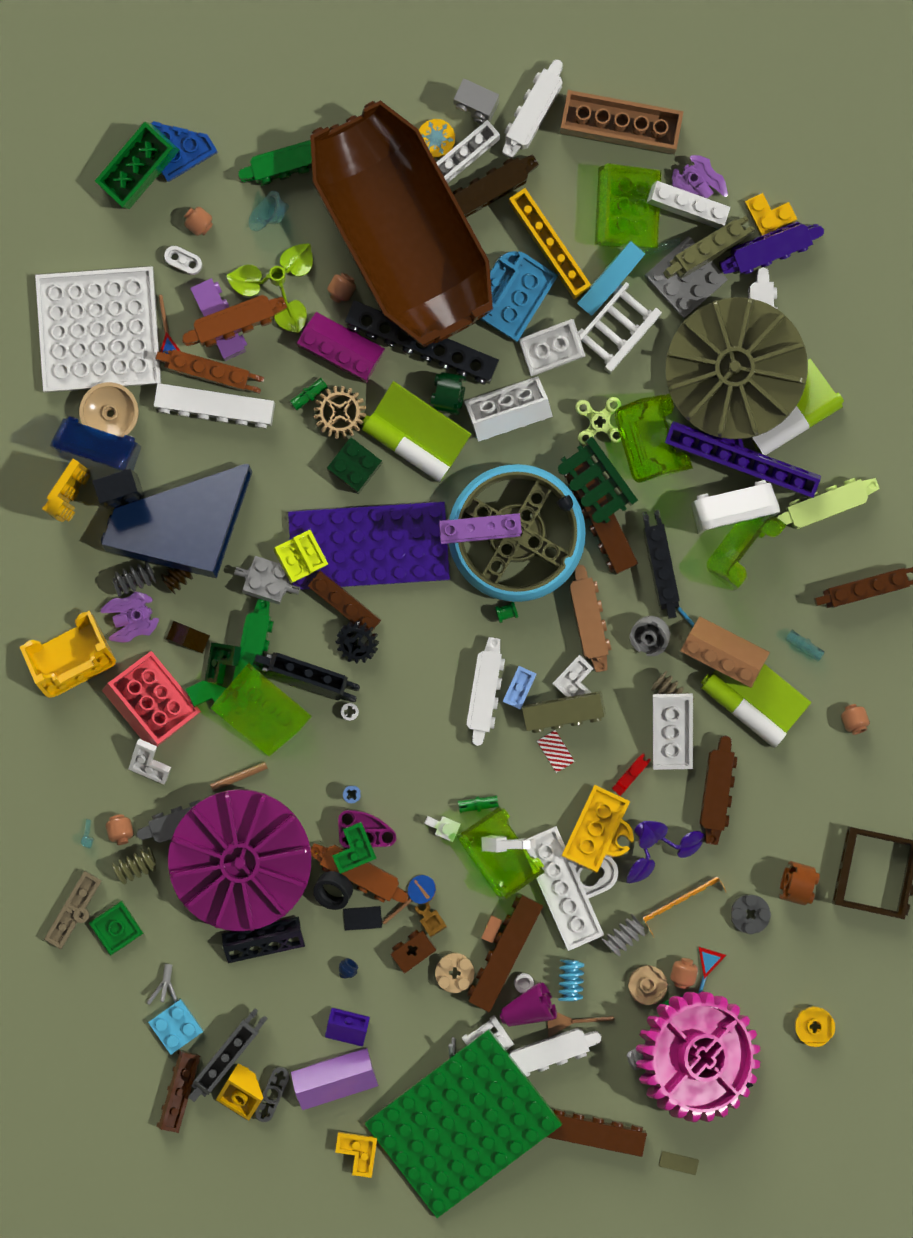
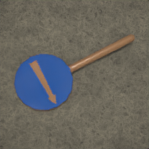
[382,875,436,924]

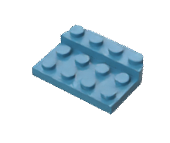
[480,251,558,342]

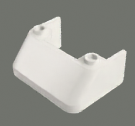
[691,480,780,534]

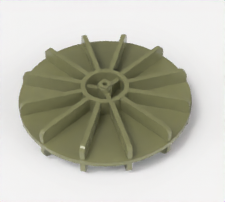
[666,297,808,439]

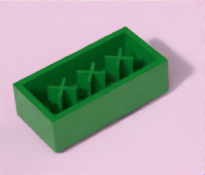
[95,122,180,209]

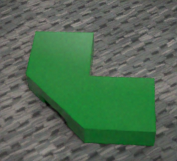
[186,680,239,716]

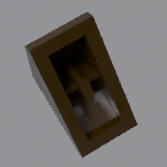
[166,621,210,653]

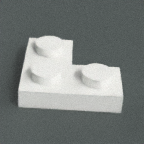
[552,654,594,697]
[128,739,171,785]

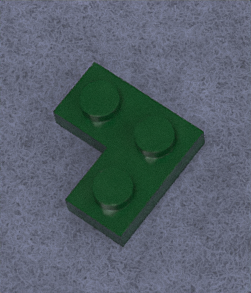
[205,642,241,684]

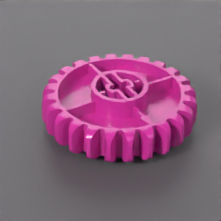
[636,992,761,1122]

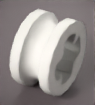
[341,703,359,721]

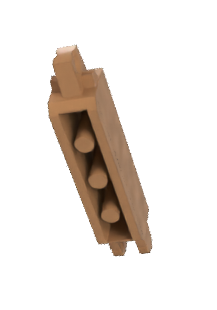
[569,565,611,672]

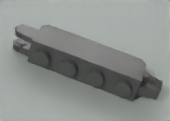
[137,796,209,843]
[188,1008,268,1102]

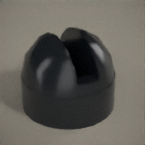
[556,494,573,511]

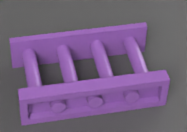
[439,513,522,544]

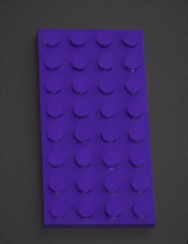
[288,502,450,590]

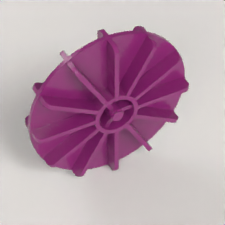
[168,790,311,931]

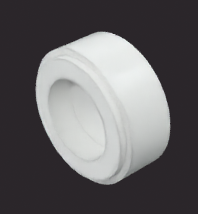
[514,973,534,993]

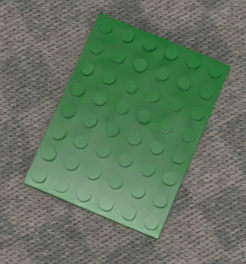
[364,1029,563,1218]

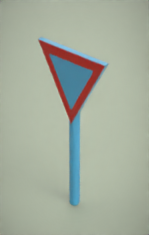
[698,946,726,994]

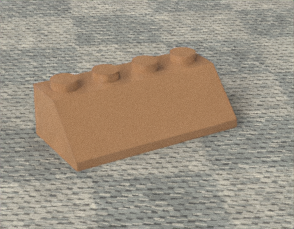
[681,617,770,688]

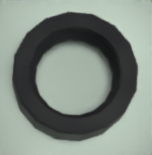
[313,871,353,910]

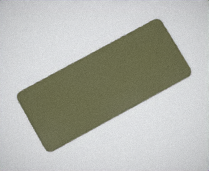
[659,1151,699,1175]

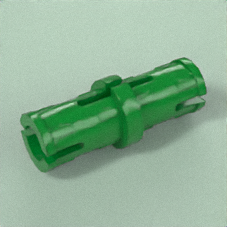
[290,378,328,411]
[458,795,499,813]

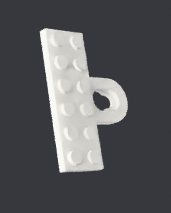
[524,826,618,951]

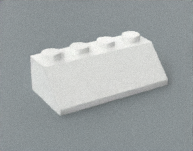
[464,376,553,442]

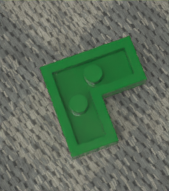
[332,822,377,874]

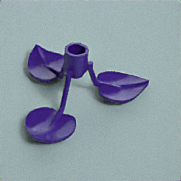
[626,821,705,884]

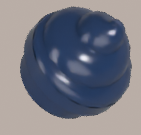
[339,958,358,979]

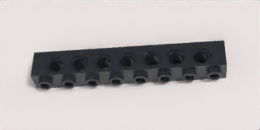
[345,300,499,385]

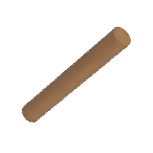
[210,762,268,791]

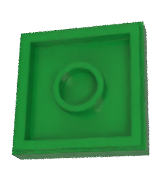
[89,901,144,956]

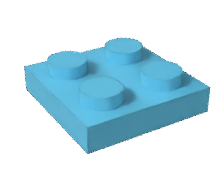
[148,999,204,1055]

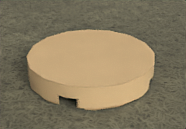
[628,965,668,1005]

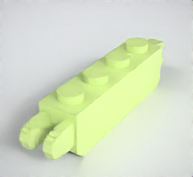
[774,478,880,529]

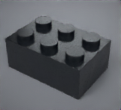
[93,468,145,510]

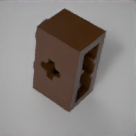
[390,930,437,974]

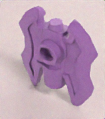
[672,155,728,198]
[100,591,159,643]

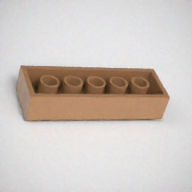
[560,90,684,155]

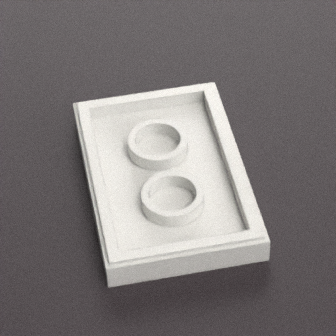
[519,319,586,376]

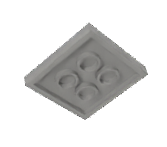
[645,236,728,319]

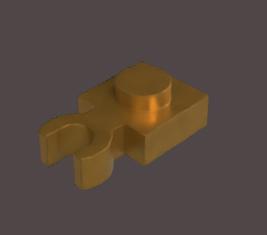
[415,903,447,938]

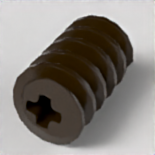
[160,568,198,595]

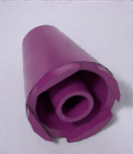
[500,982,557,1027]

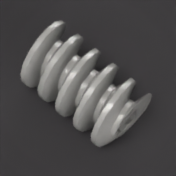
[602,914,646,957]

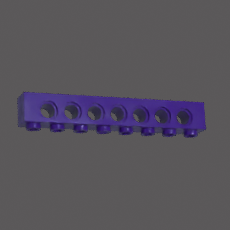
[665,421,821,498]

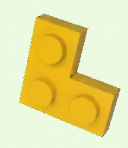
[745,193,797,236]
[335,1132,377,1178]

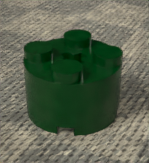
[430,372,466,415]

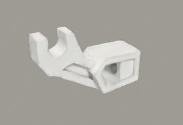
[481,835,536,852]

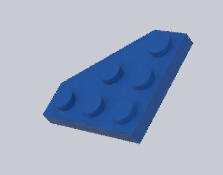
[151,121,218,182]

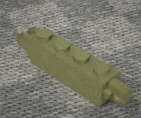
[663,216,755,279]

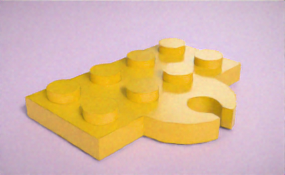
[561,785,634,873]

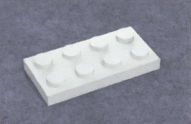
[653,693,693,770]

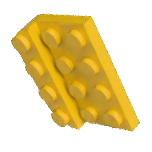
[42,459,90,522]

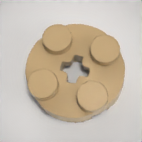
[435,953,475,993]

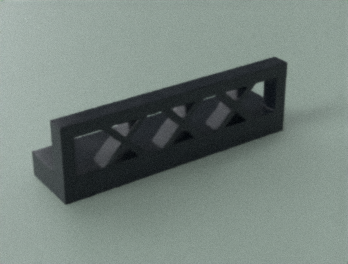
[221,916,305,963]

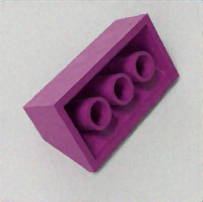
[297,312,385,383]

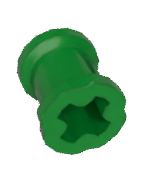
[495,602,518,623]

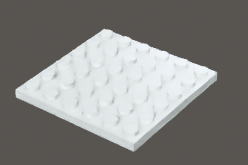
[35,266,161,393]

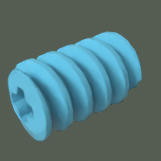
[558,960,584,1001]

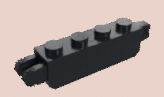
[642,509,680,619]
[253,652,360,702]

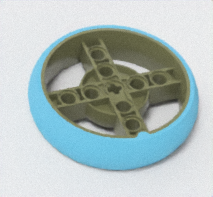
[449,464,586,602]

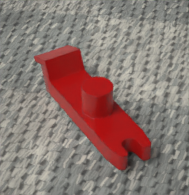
[612,754,651,796]

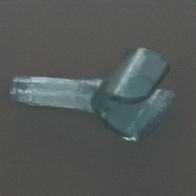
[81,819,94,848]

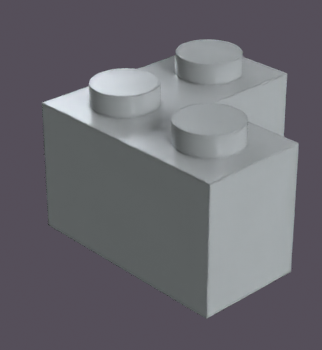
[454,78,499,125]

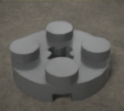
[731,894,771,934]

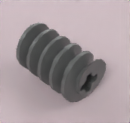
[112,561,157,596]

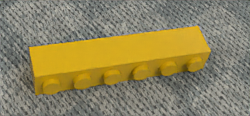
[508,188,591,299]

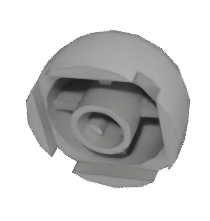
[629,616,670,656]

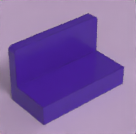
[325,1008,370,1046]

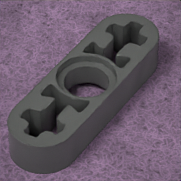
[255,1066,290,1122]

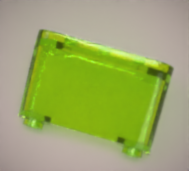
[615,394,693,483]
[707,515,787,591]
[457,807,544,900]

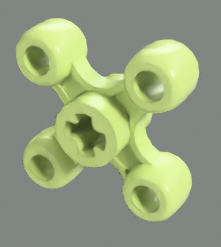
[575,397,624,446]

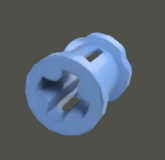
[343,786,361,804]

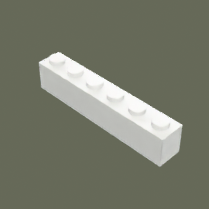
[154,383,275,429]

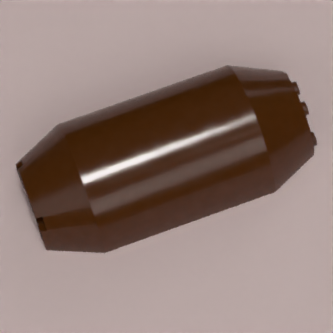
[310,100,493,346]

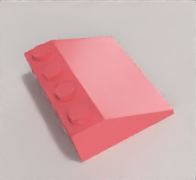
[102,651,201,747]

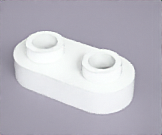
[164,246,202,275]

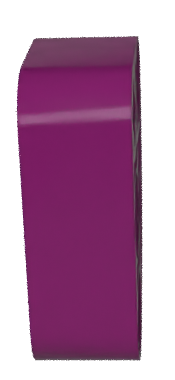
[338,810,397,848]

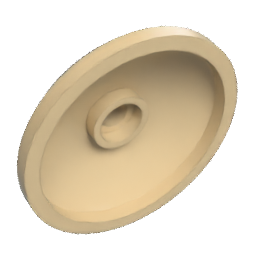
[79,382,139,441]

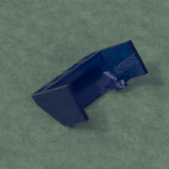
[50,416,141,471]

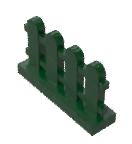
[558,436,638,523]

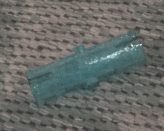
[785,629,825,662]

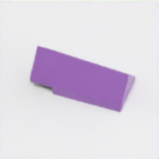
[291,1048,379,1110]

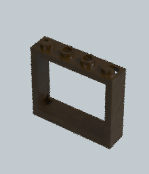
[832,826,913,920]

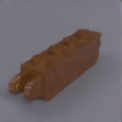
[814,567,913,608]
[699,735,737,845]

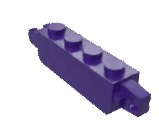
[719,222,825,274]

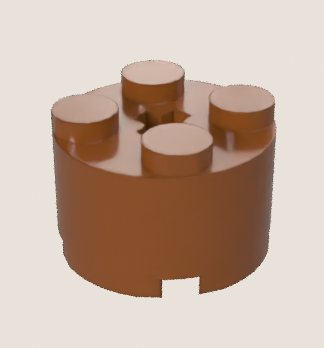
[780,861,820,905]

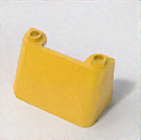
[20,610,116,698]

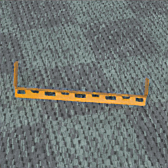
[643,877,726,937]

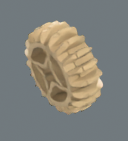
[314,386,366,439]

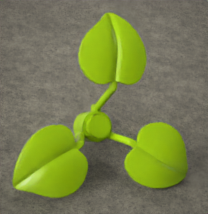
[227,243,313,333]

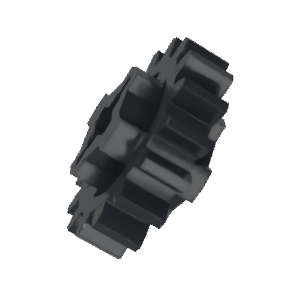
[335,621,379,664]

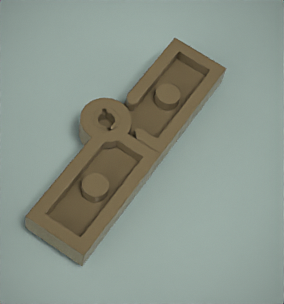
[44,871,102,949]

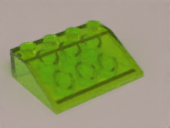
[595,163,661,249]
[210,663,312,756]

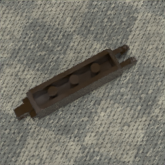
[452,155,539,218]

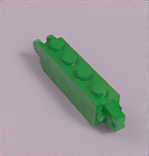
[238,140,312,185]
[232,599,274,707]

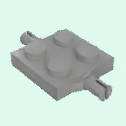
[234,556,300,605]

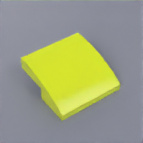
[273,530,328,584]

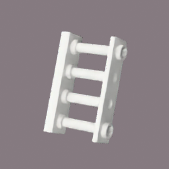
[578,282,662,374]

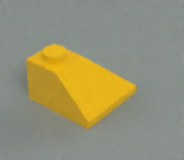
[216,1063,263,1121]

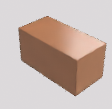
[481,915,503,943]

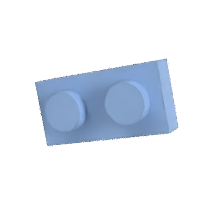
[502,666,536,710]

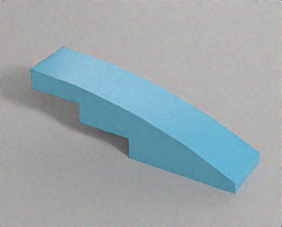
[577,241,645,316]

